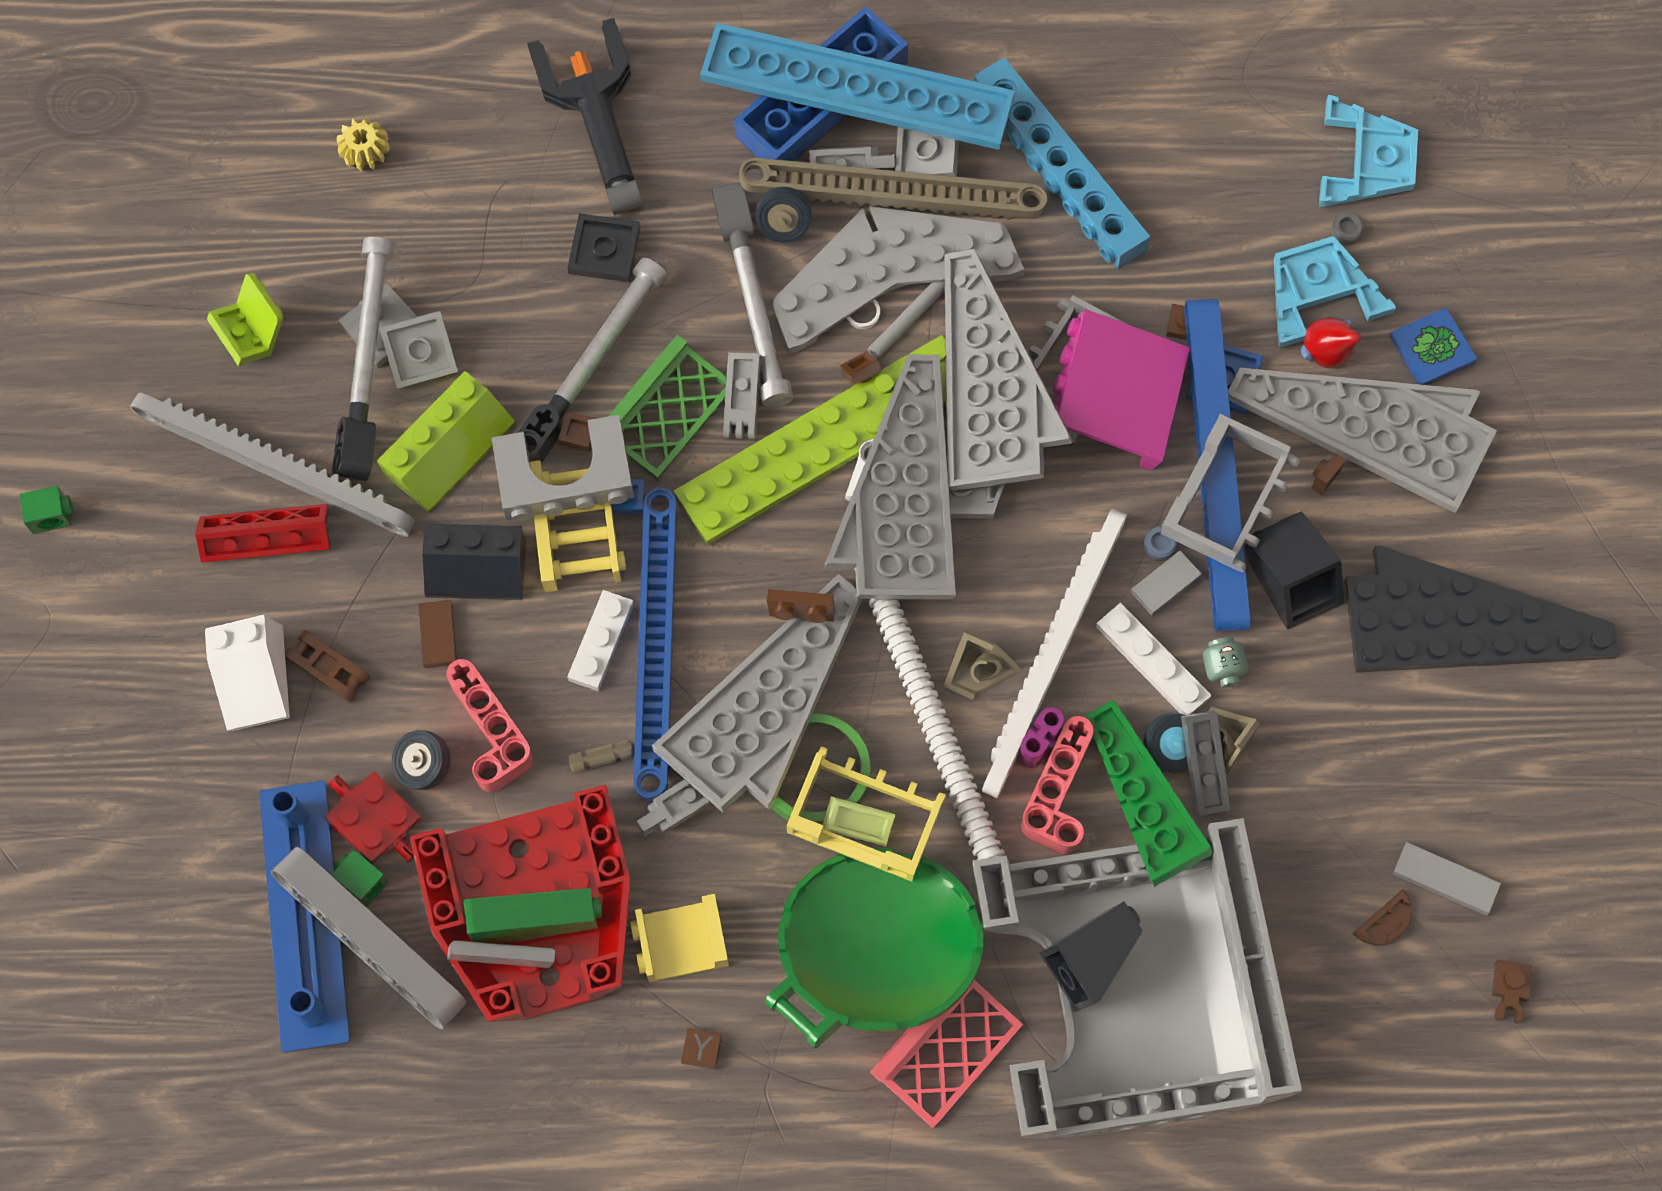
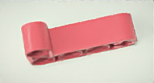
[447,659,534,792]
[1021,716,1093,855]

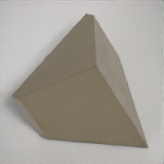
[943,630,1023,700]
[1208,707,1260,775]

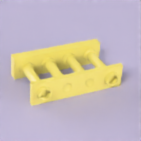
[530,460,626,592]

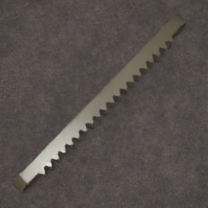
[739,158,1047,220]

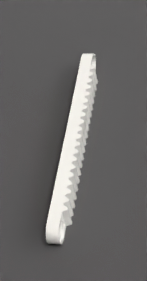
[982,508,1127,798]

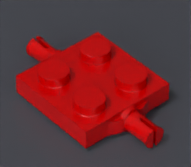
[325,771,421,865]

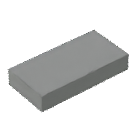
[1130,551,1201,616]

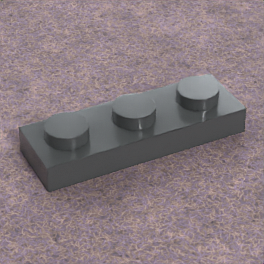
[1181,711,1231,816]

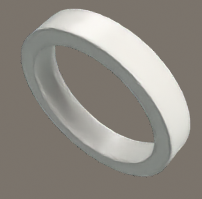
[846,300,880,329]

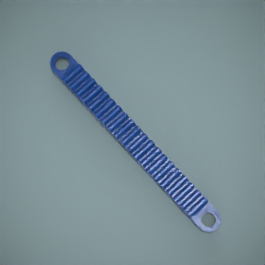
[633,487,677,802]

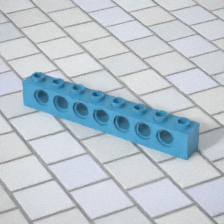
[974,57,1150,270]

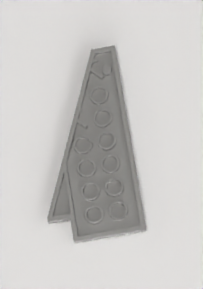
[825,354,956,599]

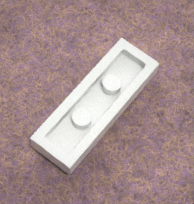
[567,590,634,691]

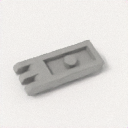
[723,352,762,439]

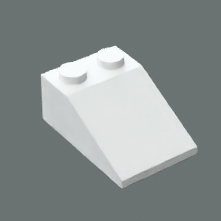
[205,615,290,732]

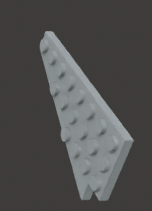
[944,249,1072,491]
[1228,368,1497,513]
[652,574,862,813]

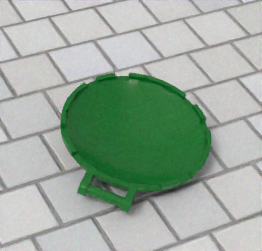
[765,847,984,1048]

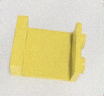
[630,894,729,982]

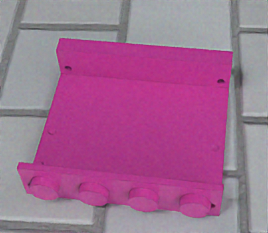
[1052,309,1190,471]

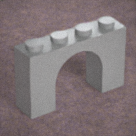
[491,415,634,522]

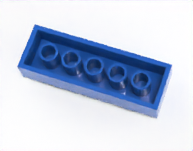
[734,6,908,161]

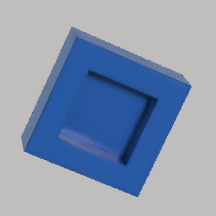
[611,479,645,514]

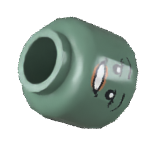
[1202,637,1249,688]

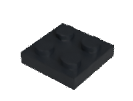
[567,213,641,282]

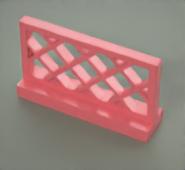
[870,980,1023,1128]

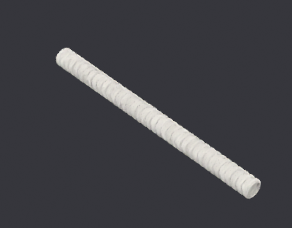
[854,568,1009,865]

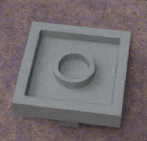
[895,127,959,177]
[338,283,417,368]
[379,310,458,389]

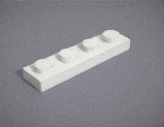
[1096,603,1211,715]

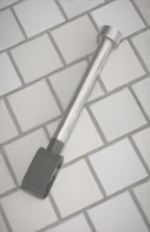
[712,182,794,408]

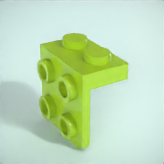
[207,273,283,366]

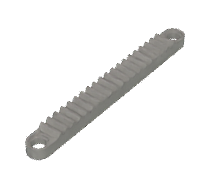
[129,393,415,537]

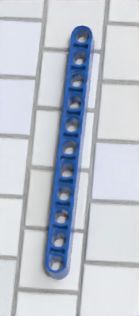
[1184,299,1250,632]

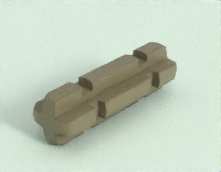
[568,739,633,773]

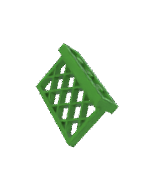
[609,334,727,480]

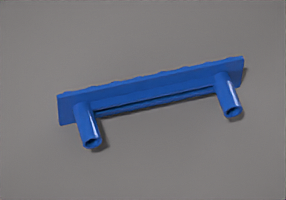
[259,781,350,1053]

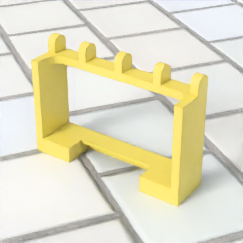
[787,746,946,882]

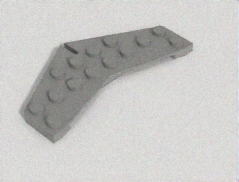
[773,206,1024,354]

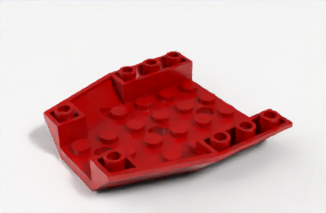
[410,784,631,1022]

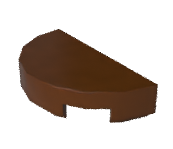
[1353,889,1412,946]

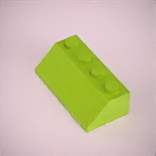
[377,371,516,513]

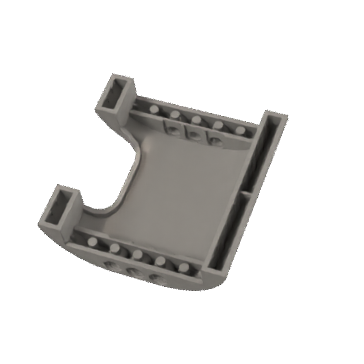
[972,818,1302,1139]

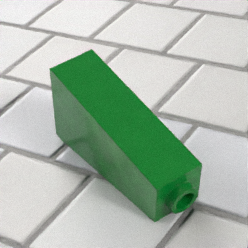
[464,888,602,944]

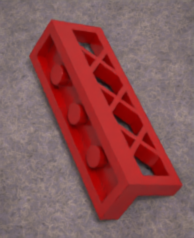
[195,504,331,563]

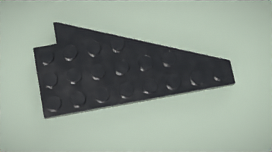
[1344,546,1619,673]

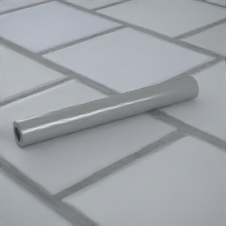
[867,282,945,360]

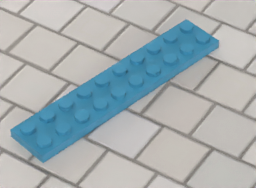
[700,23,1015,150]

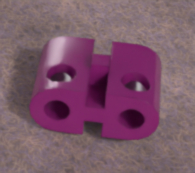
[1019,707,1064,768]

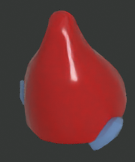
[1301,317,1361,369]

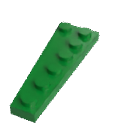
[1085,699,1213,887]

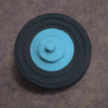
[1143,712,1188,773]

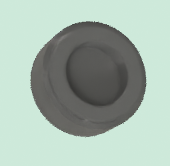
[1331,212,1364,245]

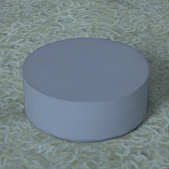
[1143,527,1177,561]

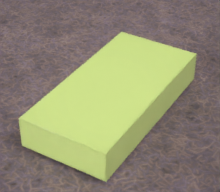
[823,796,895,846]

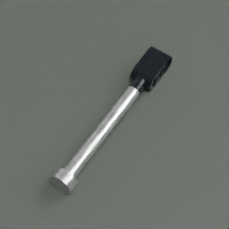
[332,237,395,481]
[517,258,667,463]

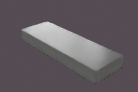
[1392,842,1501,916]
[447,941,555,968]

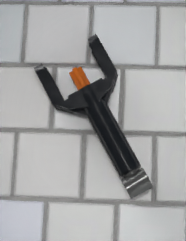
[527,17,643,215]

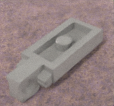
[809,146,895,169]
[637,779,712,837]

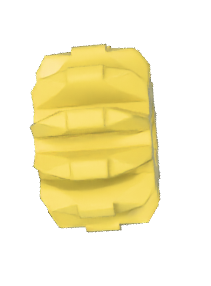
[337,117,390,171]

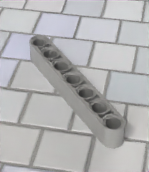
[271,847,467,1029]

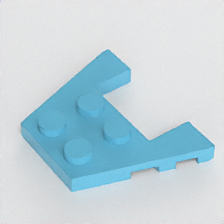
[1319,95,1418,207]
[1274,236,1396,348]

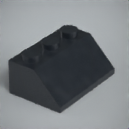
[422,524,526,600]

